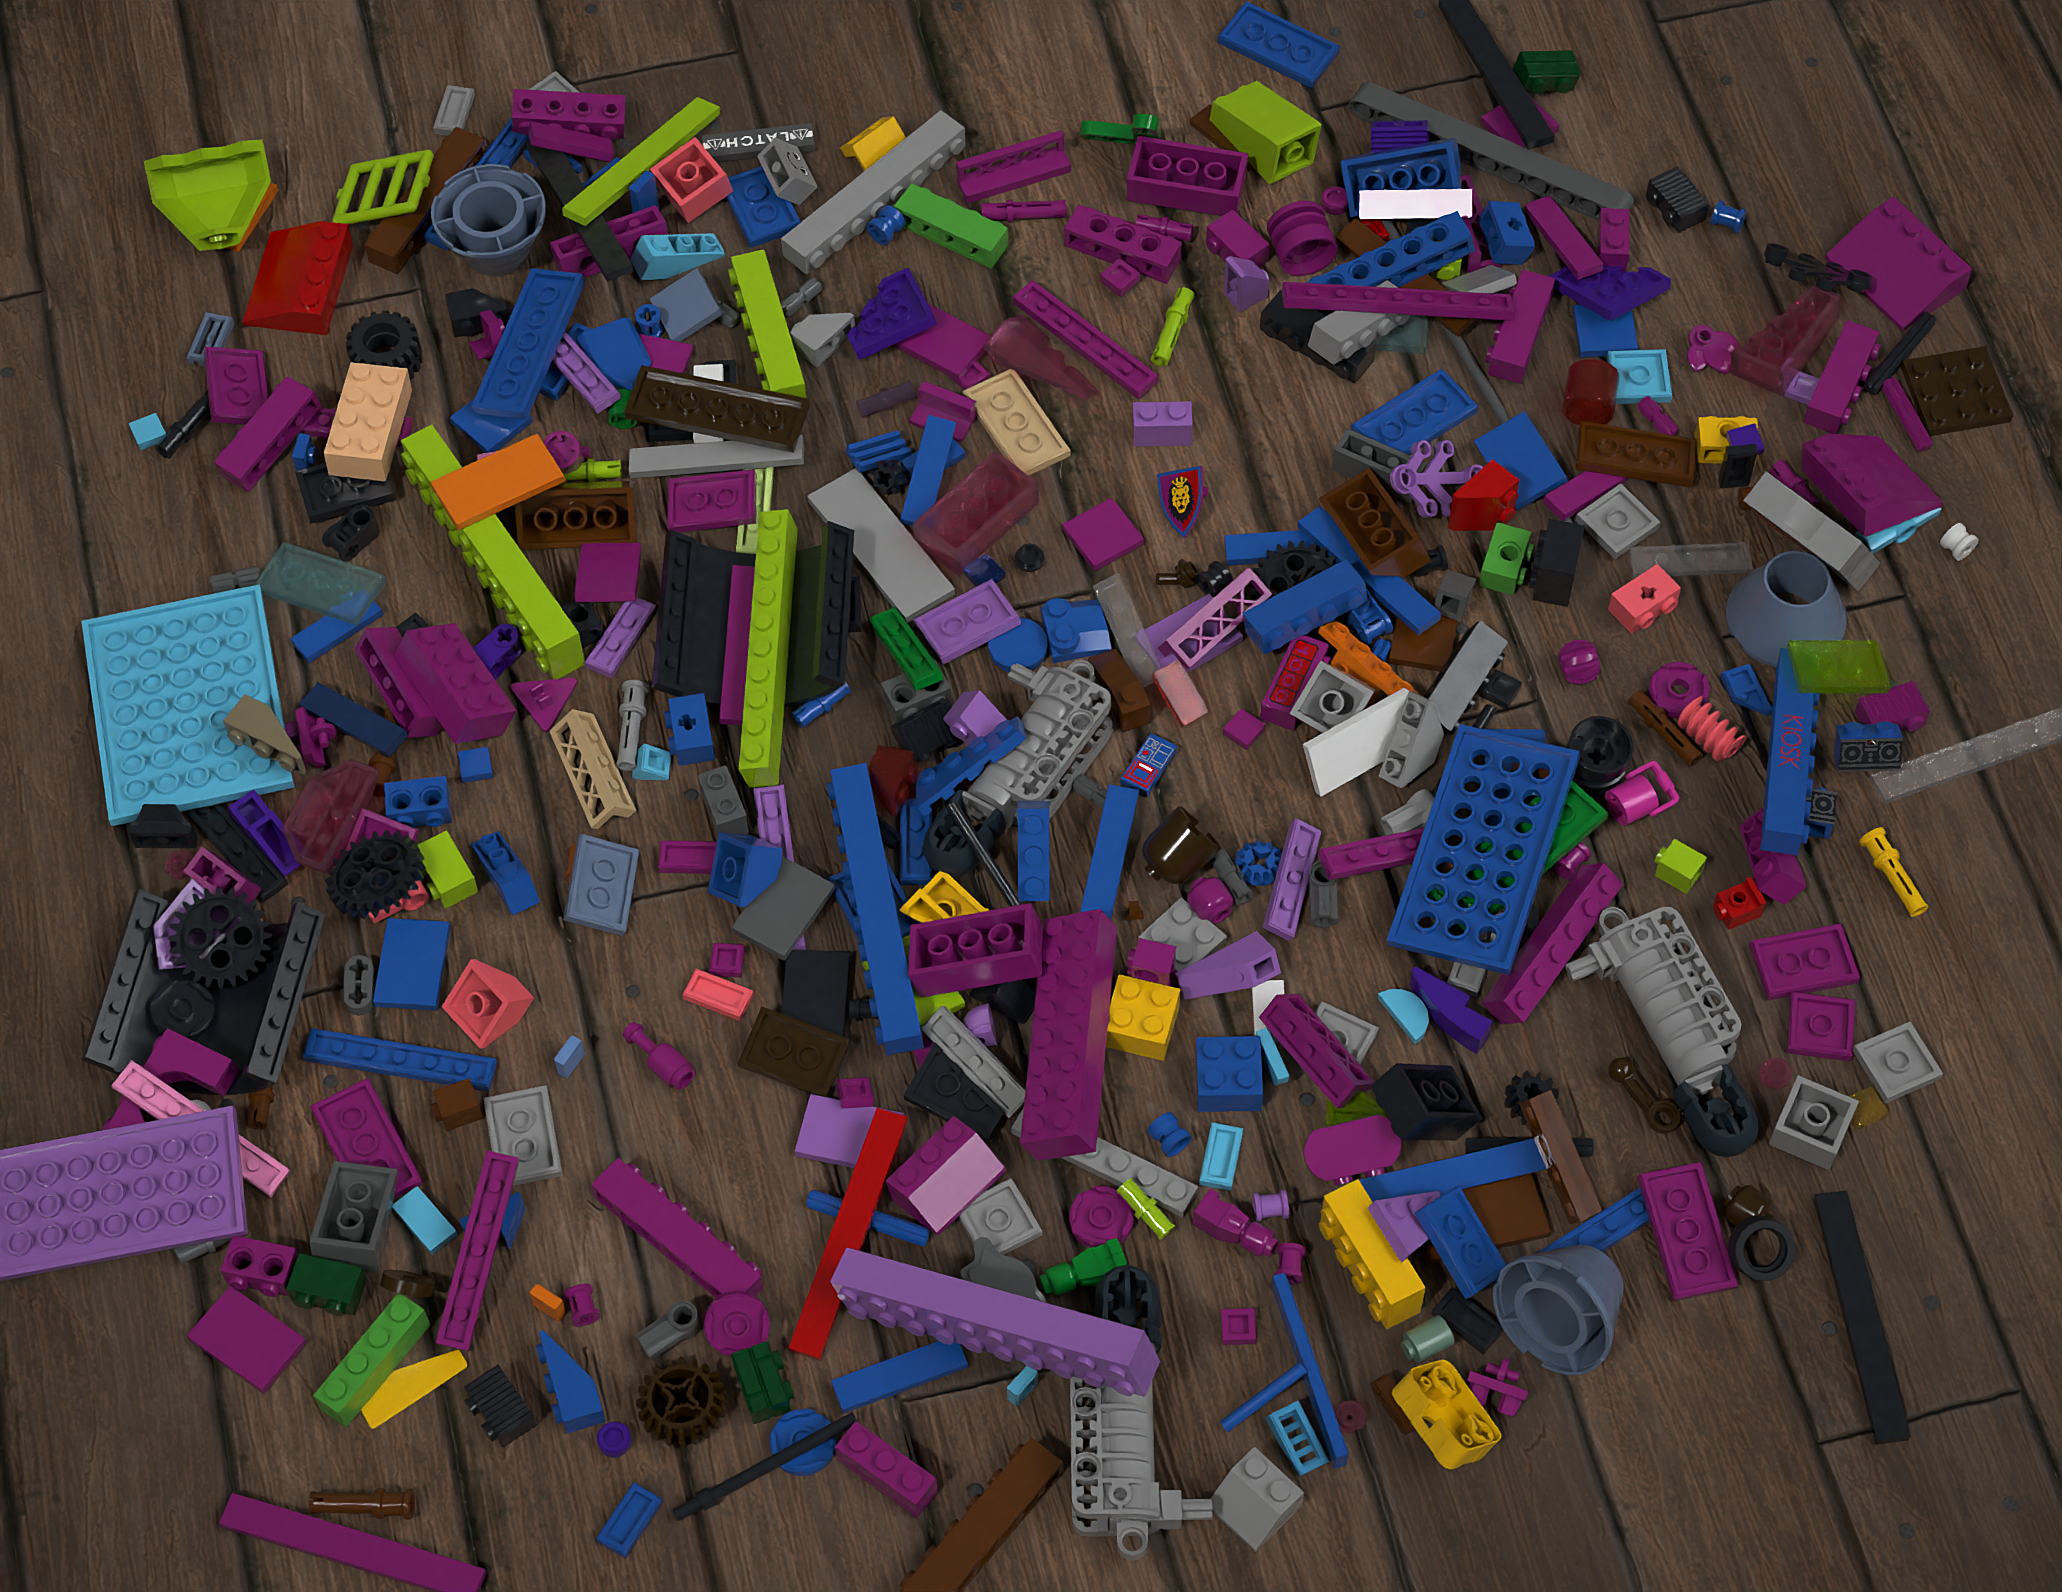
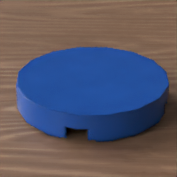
[988,617,1048,672]
[769,1409,836,1476]

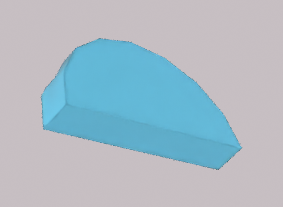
[1377,989,1429,1045]
[1256,1028,1289,1086]

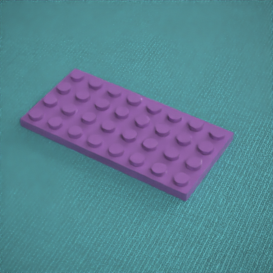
[0,1106,248,1281]

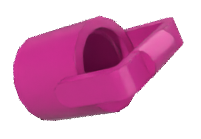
[1605,761,1679,827]

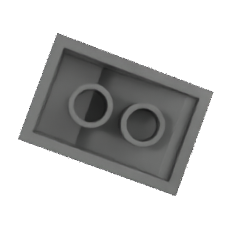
[310,1161,398,1272]

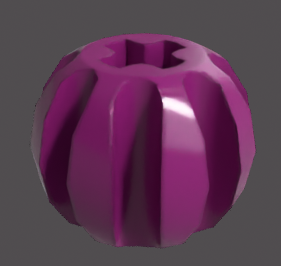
[1558,640,1600,685]

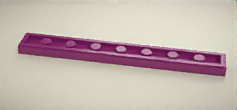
[1281,282,1515,320]
[219,1493,486,1592]

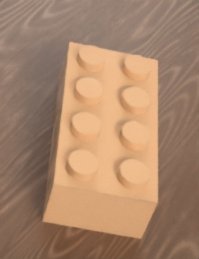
[324,362,412,481]

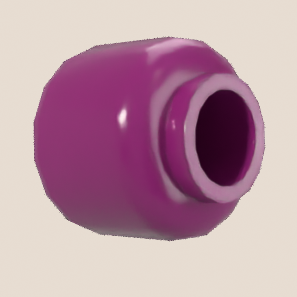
[1187,877,1234,924]

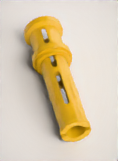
[1859,827,1928,917]

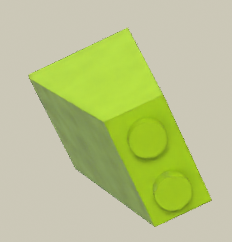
[1210,81,1322,185]

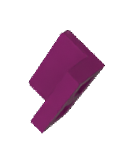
[910,381,976,443]

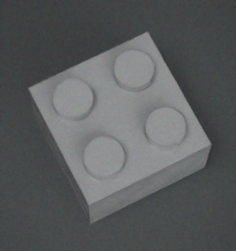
[1769,1075,1859,1170]

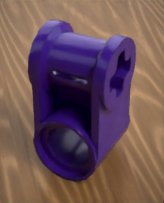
[473,624,523,680]

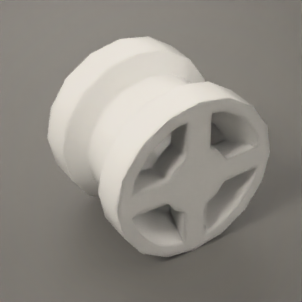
[1940,523,1979,561]

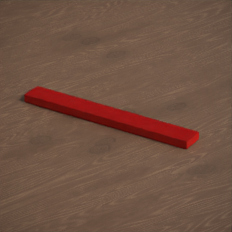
[789,1108,908,1361]

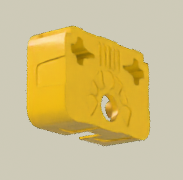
[1392,1360,1501,1469]

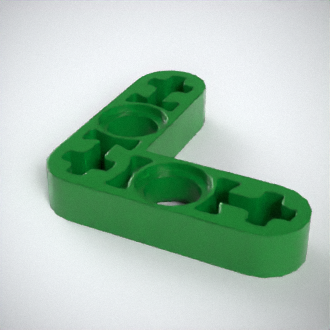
[1079,114,1161,145]

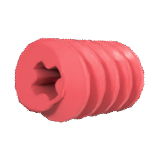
[1678,696,1747,762]

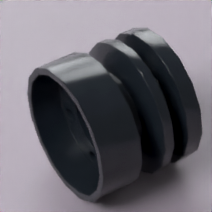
[1566,716,1634,797]

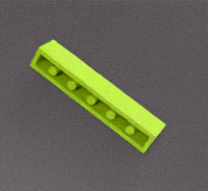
[728,249,806,398]

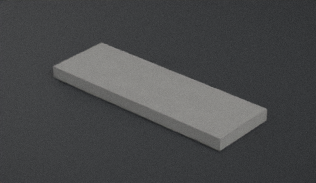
[807,468,955,623]

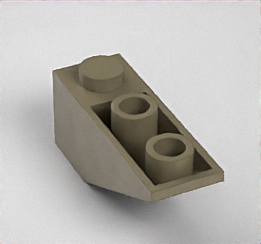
[223,694,306,775]

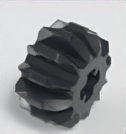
[1504,1070,1559,1125]

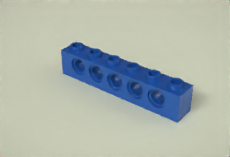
[1306,210,1475,316]

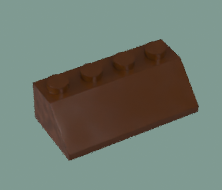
[1319,468,1431,577]
[515,480,637,550]

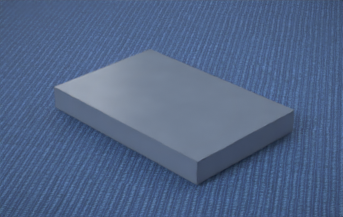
[563,833,639,936]

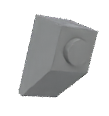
[790,313,855,368]

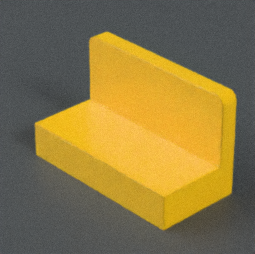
[840,116,906,171]

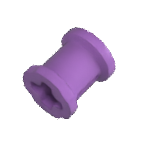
[1252,1189,1289,1222]

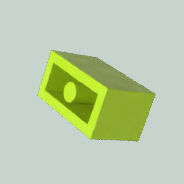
[418,830,478,909]

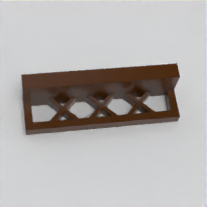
[1519,1090,1602,1224]

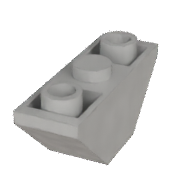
[1379,691,1444,788]

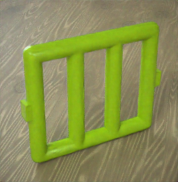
[332,150,434,224]

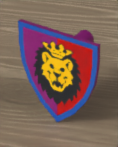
[1157,466,1208,538]

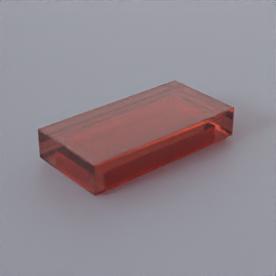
[1151,659,1209,728]

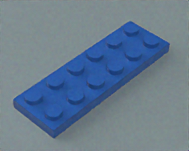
[471,268,586,420]

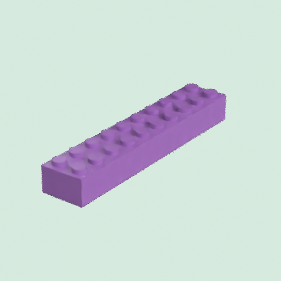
[830,1248,1160,1397]

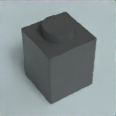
[1434,570,1476,621]

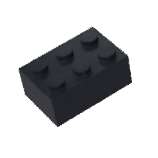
[1370,1063,1483,1141]

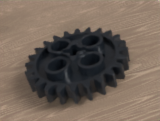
[1250,540,1336,633]
[325,830,426,919]
[168,886,273,989]

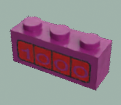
[1260,635,1332,731]

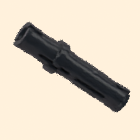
[155,389,210,459]

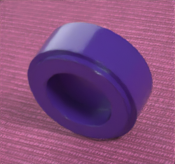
[597,1422,632,1458]

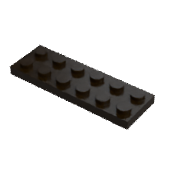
[624,365,810,453]

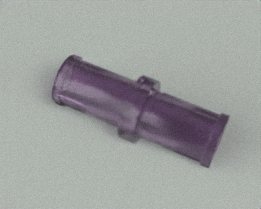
[856,380,916,418]

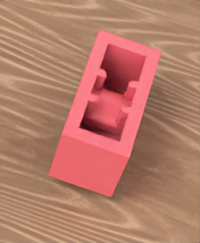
[1608,564,1681,634]

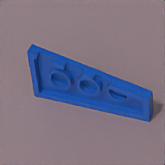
[915,716,1026,817]

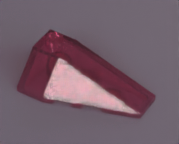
[983,315,1098,399]

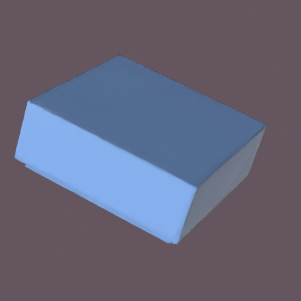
[554,1035,585,1079]

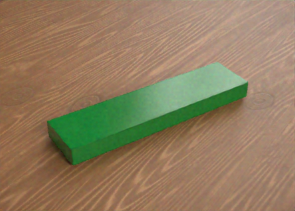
[868,607,943,691]

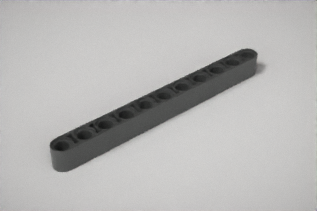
[1348,82,1634,220]

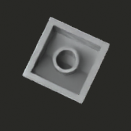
[1290,660,1375,733]
[1210,1447,1304,1552]

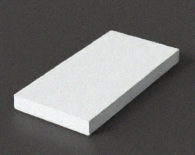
[1303,687,1409,796]

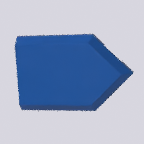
[577,317,652,390]

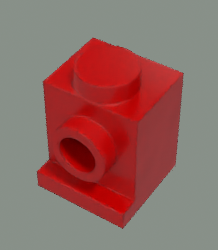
[1713,877,1766,930]

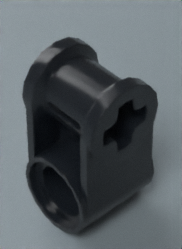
[322,505,380,562]

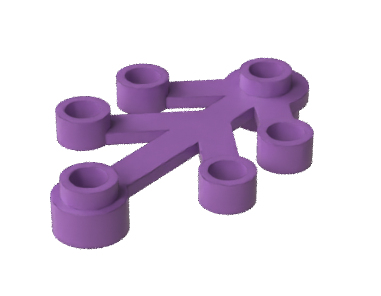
[1390,440,1483,518]

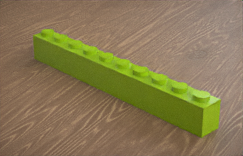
[739,509,798,788]

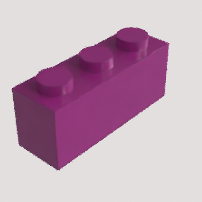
[835,1421,938,1518]

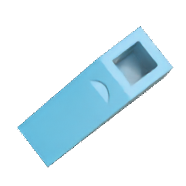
[630,233,725,280]

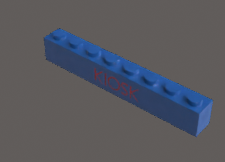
[1760,648,1822,856]

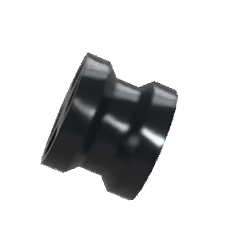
[1195,561,1233,598]

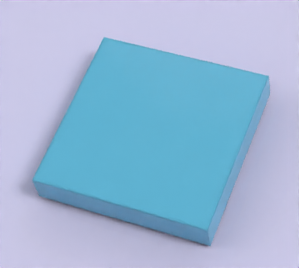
[1607,349,1672,404]

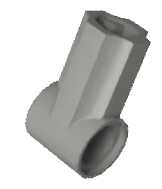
[1380,789,1435,835]

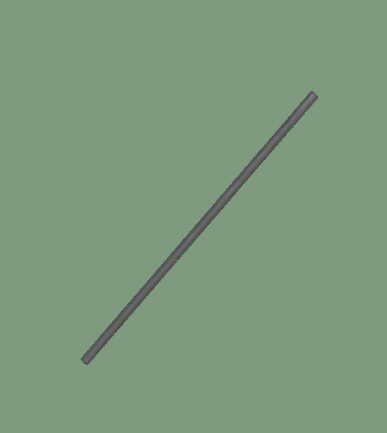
[1380,220,1584,544]

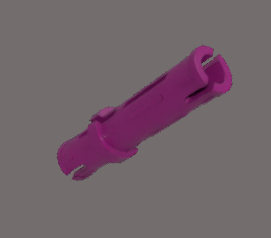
[981,200,1067,222]

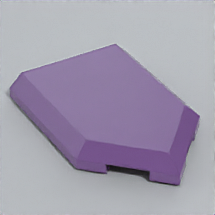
[153,879,241,970]

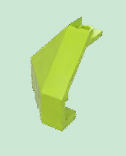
[144,139,271,251]

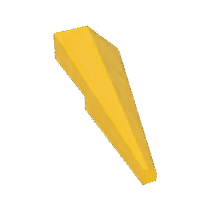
[899,871,990,923]

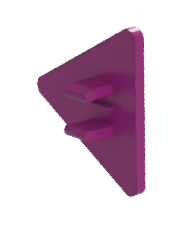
[510,677,577,733]

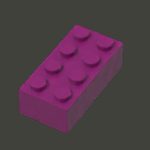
[1126,136,1248,216]
[394,623,517,744]
[908,903,1043,997]

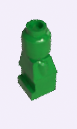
[1039,1238,1128,1296]

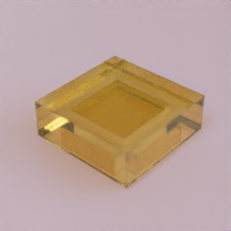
[1849,1086,1889,1130]

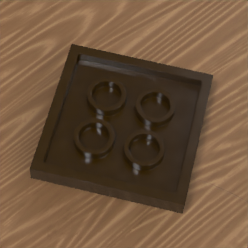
[1901,346,2013,436]

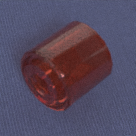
[1562,359,1620,425]

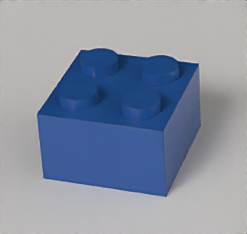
[1195,1036,1263,1112]

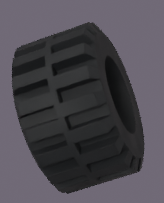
[346,311,423,381]

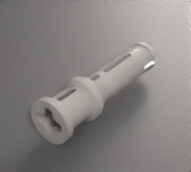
[616,680,649,771]

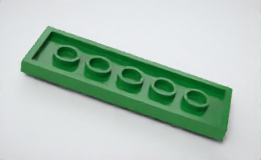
[1428,781,1608,931]

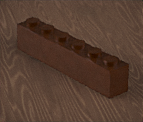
[365,127,487,275]
[900,1437,1063,1592]

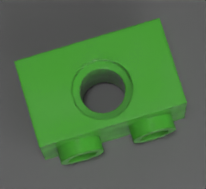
[1479,523,1534,595]

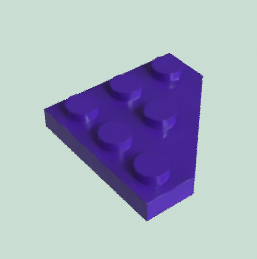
[1549,266,1671,321]
[847,267,937,360]

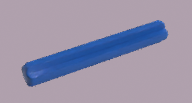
[806,1190,930,1246]

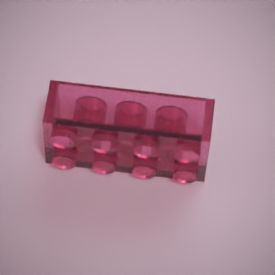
[914,450,1039,576]

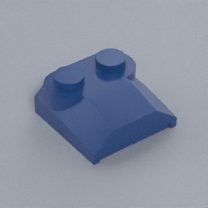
[1040,598,1111,663]

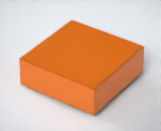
[529,1284,566,1322]

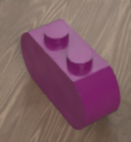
[1303,1115,1401,1186]

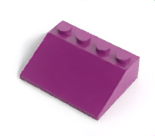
[1825,196,1972,331]
[1802,434,1943,537]

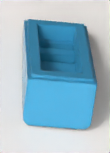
[1265,1401,1329,1477]

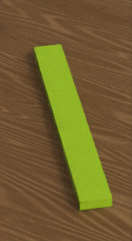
[562,97,720,226]

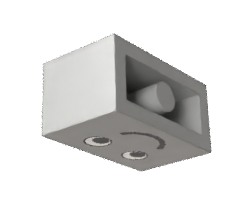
[757,138,818,205]

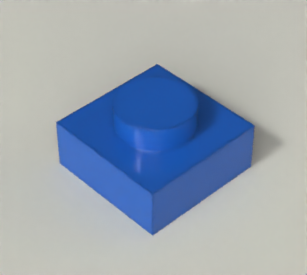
[292,433,317,471]

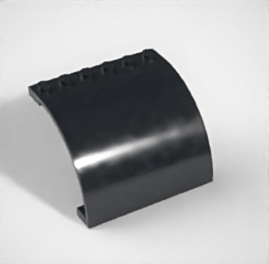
[651,521,854,707]
[81,889,326,1095]

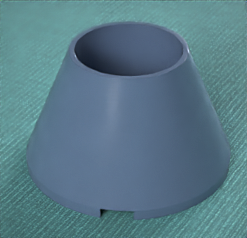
[431,164,546,276]
[1726,551,1847,667]
[1493,1244,1624,1375]

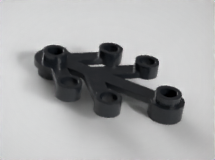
[1764,243,1873,293]

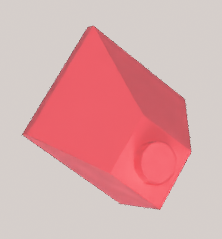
[441,959,534,1049]

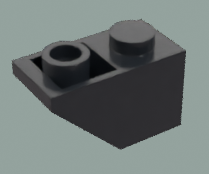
[445,288,509,338]

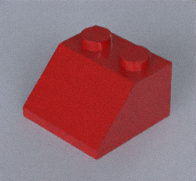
[1448,459,1519,531]

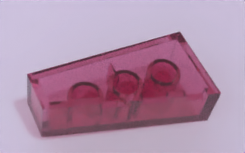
[1731,285,1840,396]

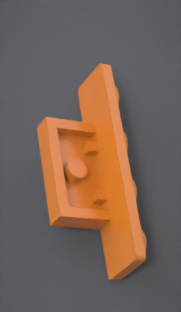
[1318,621,1418,709]

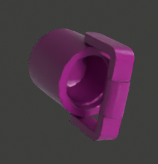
[543,431,592,474]

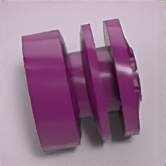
[1267,201,1338,276]

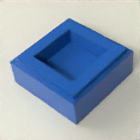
[458,747,493,783]

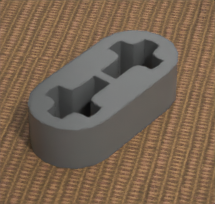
[343,955,375,1016]

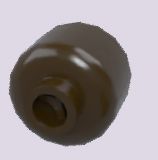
[1722,1185,1773,1231]

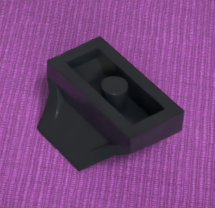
[129,804,198,848]

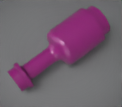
[622,1022,695,1090]

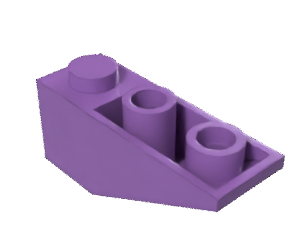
[1175,931,1281,1000]

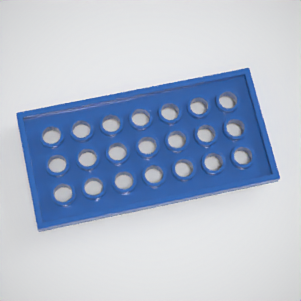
[1387,724,1580,975]

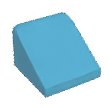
[632,744,671,780]

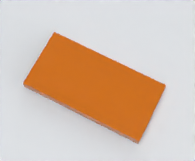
[430,434,565,530]

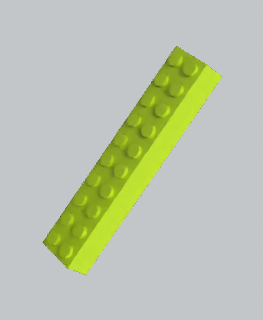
[401,424,585,679]

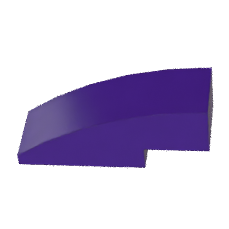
[228,789,310,877]
[1409,966,1492,1054]

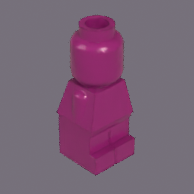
[1193,1189,1279,1257]

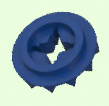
[1235,839,1282,886]

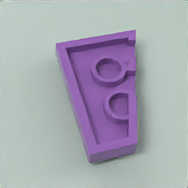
[1368,1191,1441,1263]

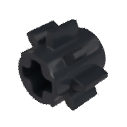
[870,458,909,495]

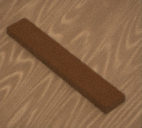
[1336,218,1477,337]

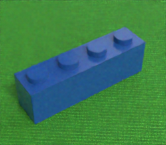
[1242,559,1368,655]

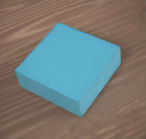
[129,413,166,450]
[1007,1366,1038,1406]

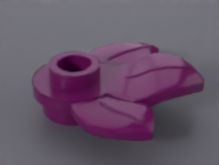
[1687,325,1740,374]

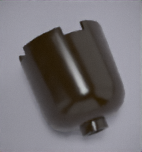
[1142,806,1222,885]

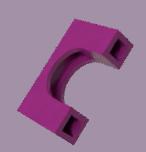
[102,1028,240,1131]

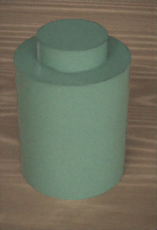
[1401,1315,1454,1363]

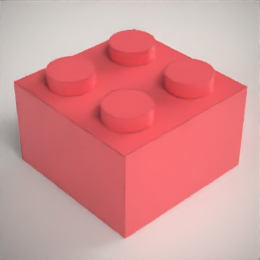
[650,137,733,223]

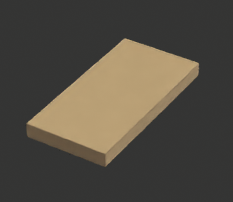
[963,368,1070,480]

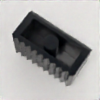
[1646,166,1709,233]
[890,698,959,763]
[463,1365,537,1447]

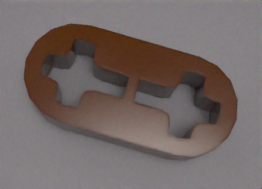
[1371,1374,1416,1435]

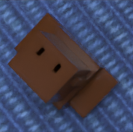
[1124,901,1144,920]

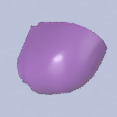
[962,1003,997,1047]

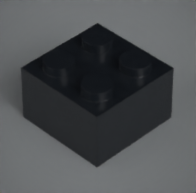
[1529,519,1585,607]

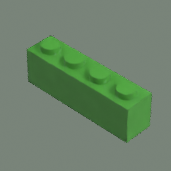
[894,183,1009,269]
[313,1293,430,1428]

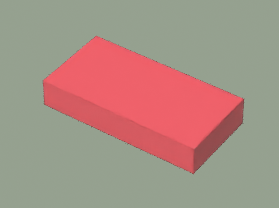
[682,969,754,1021]

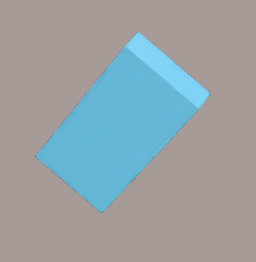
[1199,1122,1243,1191]
[392,1186,458,1255]

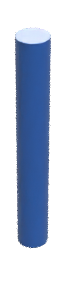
[1220,1361,1308,1432]

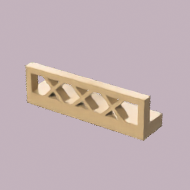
[550,709,636,829]

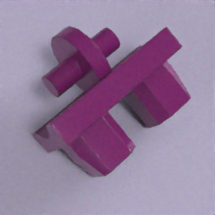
[284,707,336,768]
[1467,1357,1528,1417]

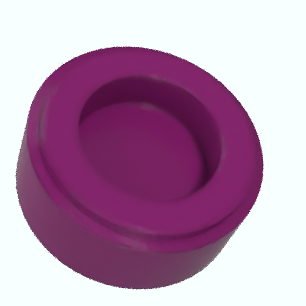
[1321,186,1349,215]

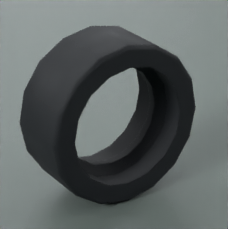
[1728,1216,1795,1281]

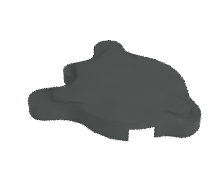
[960,1237,1046,1303]

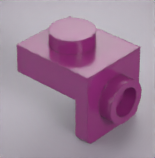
[469,310,505,359]

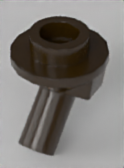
[1156,559,1199,588]

